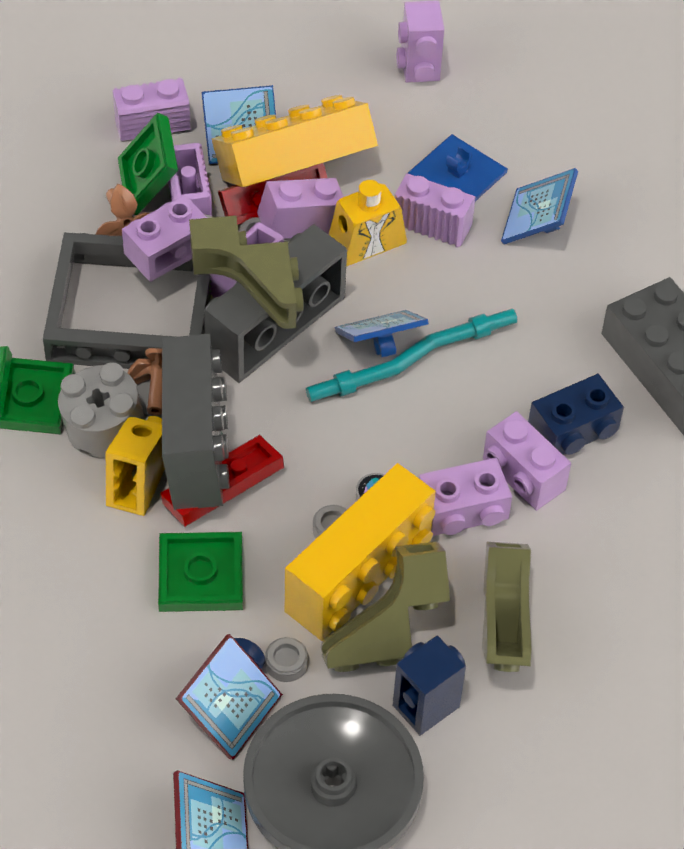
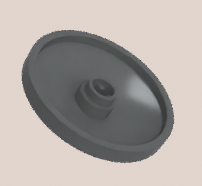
[243,694,424,849]

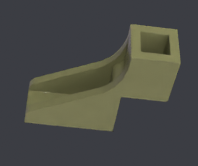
[189,216,304,329]
[321,541,450,672]
[482,541,531,672]

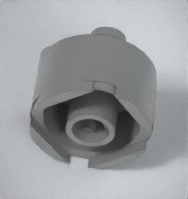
[58,362,145,458]

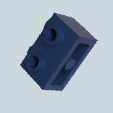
[528,373,624,455]
[392,635,466,736]

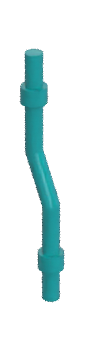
[306,308,518,402]

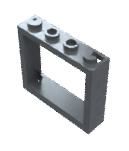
[43,232,212,369]

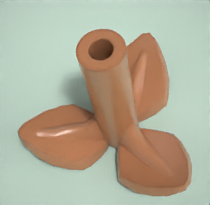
[95,183,150,236]
[127,348,162,416]

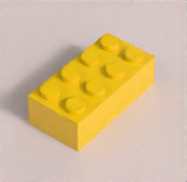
[211,95,378,187]
[284,463,436,641]

